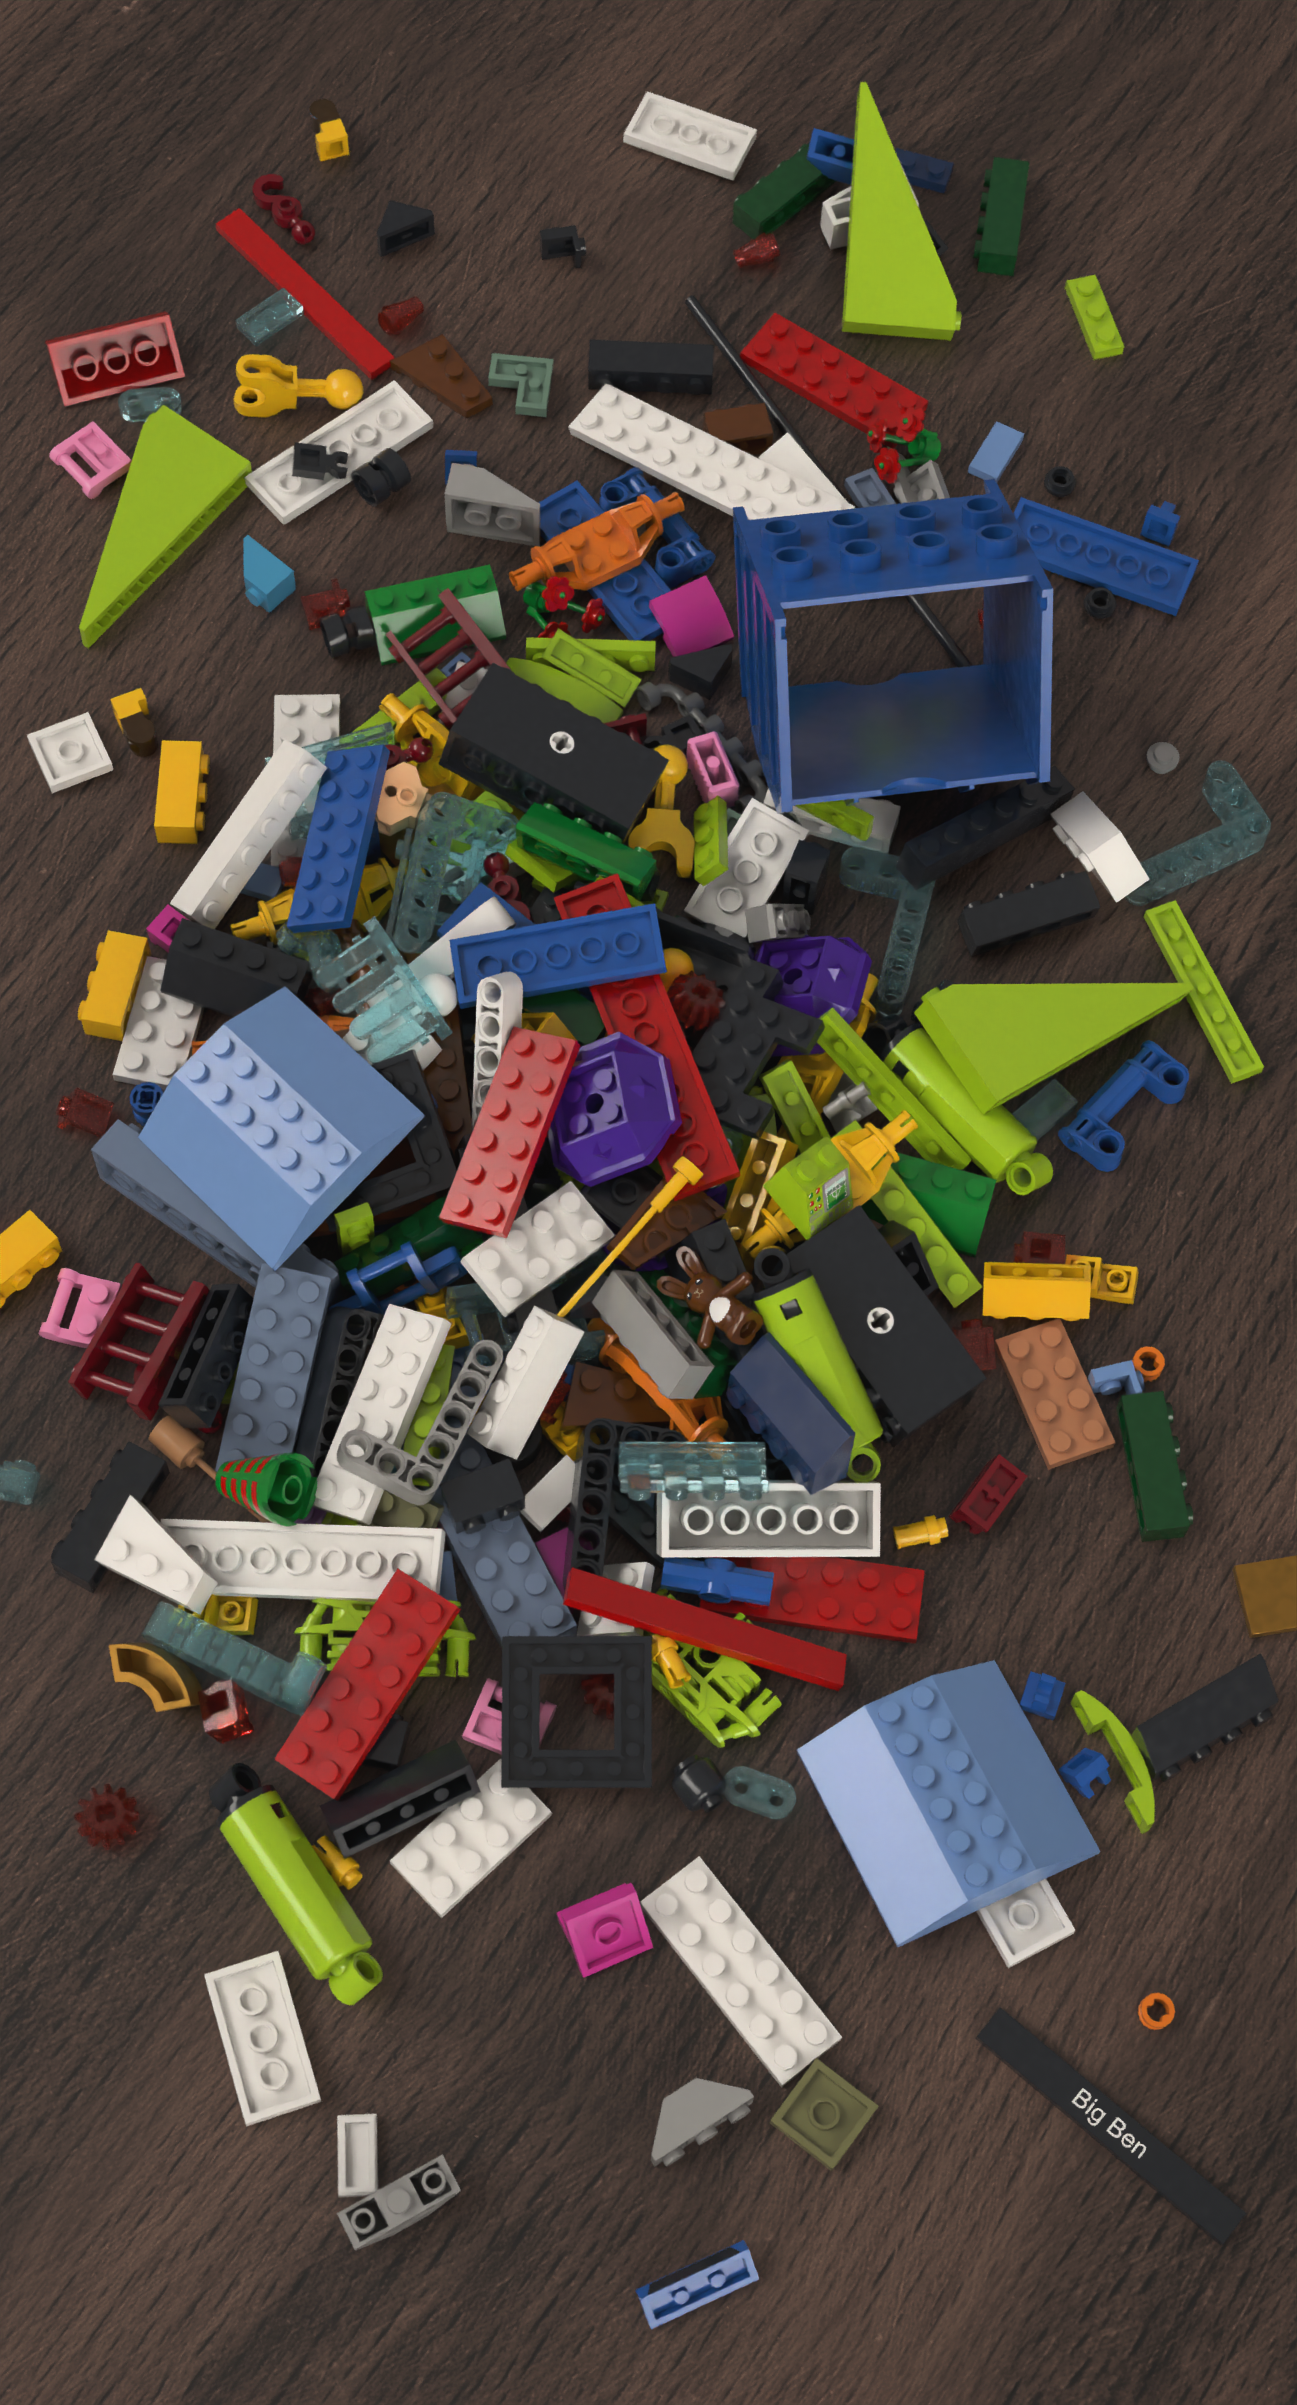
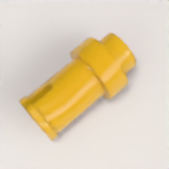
[893,1515,949,1549]
[652,1634,692,1689]
[312,1835,363,1890]

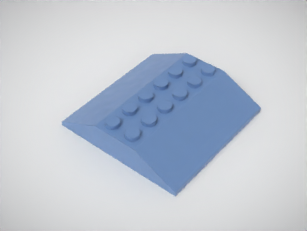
[138,987,425,1271]
[797,1660,1100,1948]

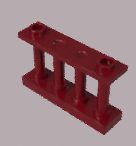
[386,588,512,731]
[68,1262,209,1422]

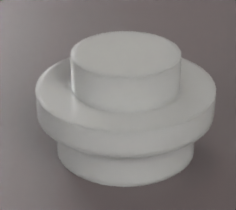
[1146,742,1179,774]

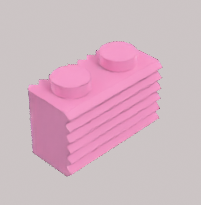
[686,731,740,808]

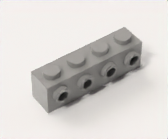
[592,1270,715,1399]

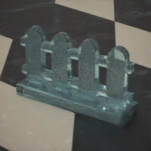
[316,916,453,1064]
[618,1442,769,1501]

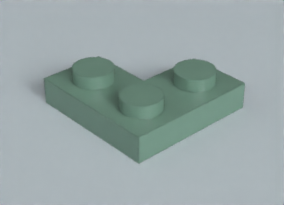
[488,353,554,417]

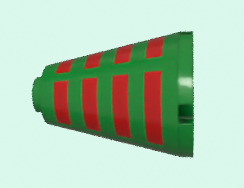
[215,1452,317,1527]

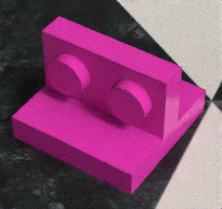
[556,1883,653,1978]

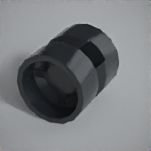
[351,448,411,507]
[319,605,375,658]

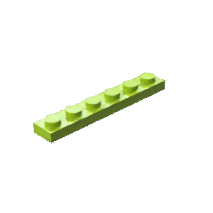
[1144,900,1264,1084]
[817,1007,972,1170]
[830,1120,983,1308]

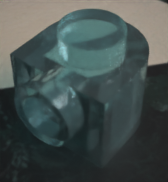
[0,1460,41,1505]

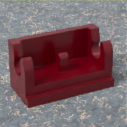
[948,1454,1027,1534]

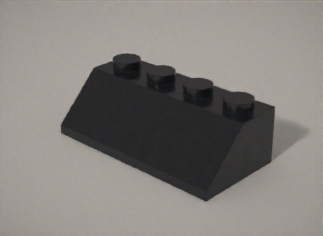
[160,918,313,1018]
[664,1219,768,1363]
[1131,1653,1279,1783]

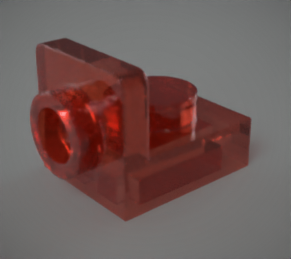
[301,578,351,630]
[55,1087,114,1137]
[952,1319,996,1370]

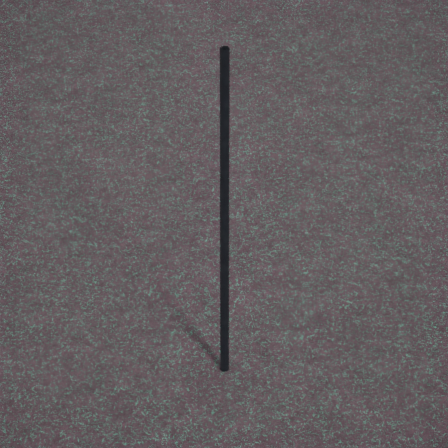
[685,296,973,667]

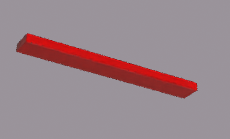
[216,208,395,380]
[563,1567,847,1691]

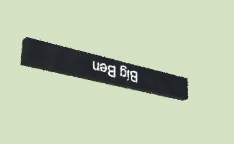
[975,2007,1246,2246]

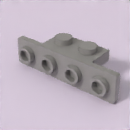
[887,447,950,503]

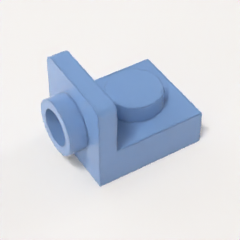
[1087,1360,1145,1395]

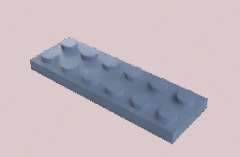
[215,1263,333,1472]

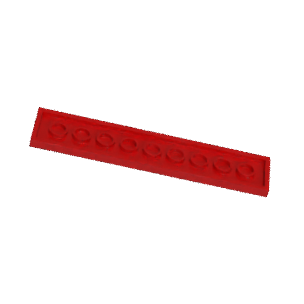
[554,873,741,1202]

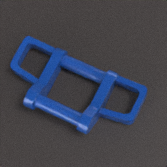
[329,1241,468,1327]

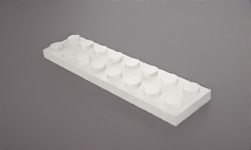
[160,1519,446,1602]

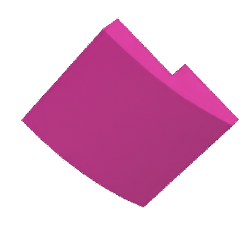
[649,575,734,657]

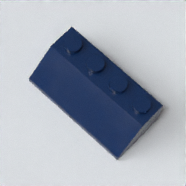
[727,1332,856,1495]

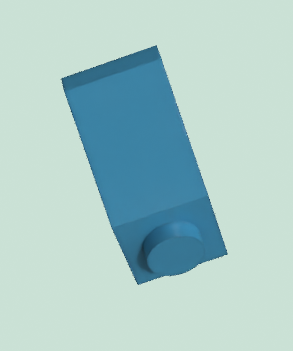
[243,535,296,613]

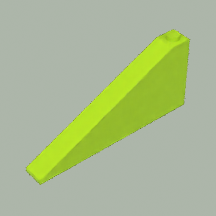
[842,82,961,341]
[79,405,252,649]
[914,983,1194,1115]

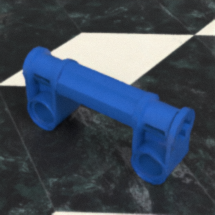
[599,467,716,588]
[1058,1040,1189,1172]

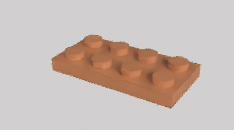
[994,1318,1115,1470]

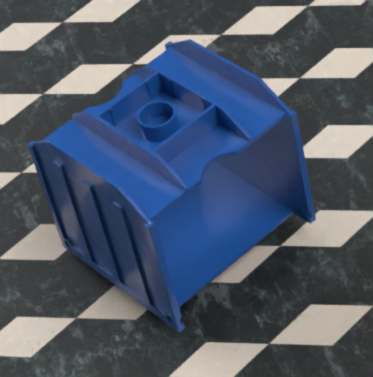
[733,479,1053,814]

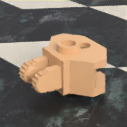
[375,762,451,836]

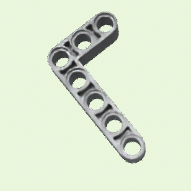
[336,1340,503,1505]

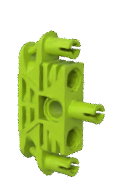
[643,1587,782,1748]
[294,1598,477,1677]

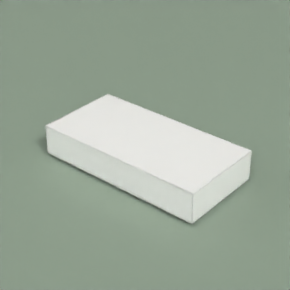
[521,1455,575,1532]
[337,2114,378,2198]

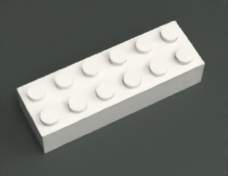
[656,1480,881,1557]

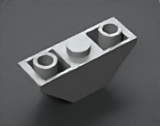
[745,904,810,943]
[651,2078,754,2167]
[337,2155,461,2250]

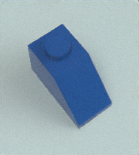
[806,128,854,184]

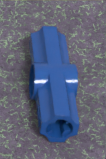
[660,1557,774,1606]

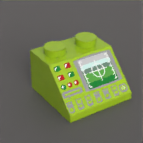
[763,1136,853,1240]

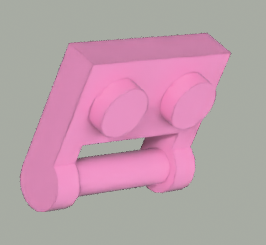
[49,421,132,499]
[39,1268,121,1349]
[462,1678,557,1754]

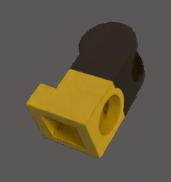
[310,99,349,161]
[111,688,158,757]

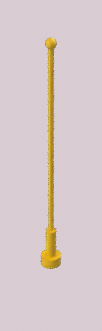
[469,1156,703,1427]

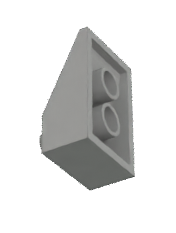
[444,463,541,547]

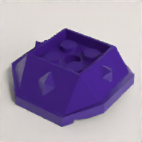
[755,935,872,1057]
[548,1032,682,1187]

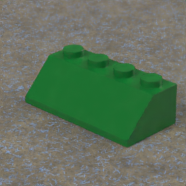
[365,564,506,666]
[515,802,656,901]
[861,1152,997,1257]

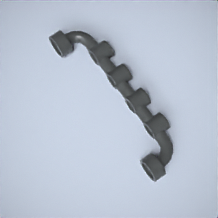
[635,682,767,814]

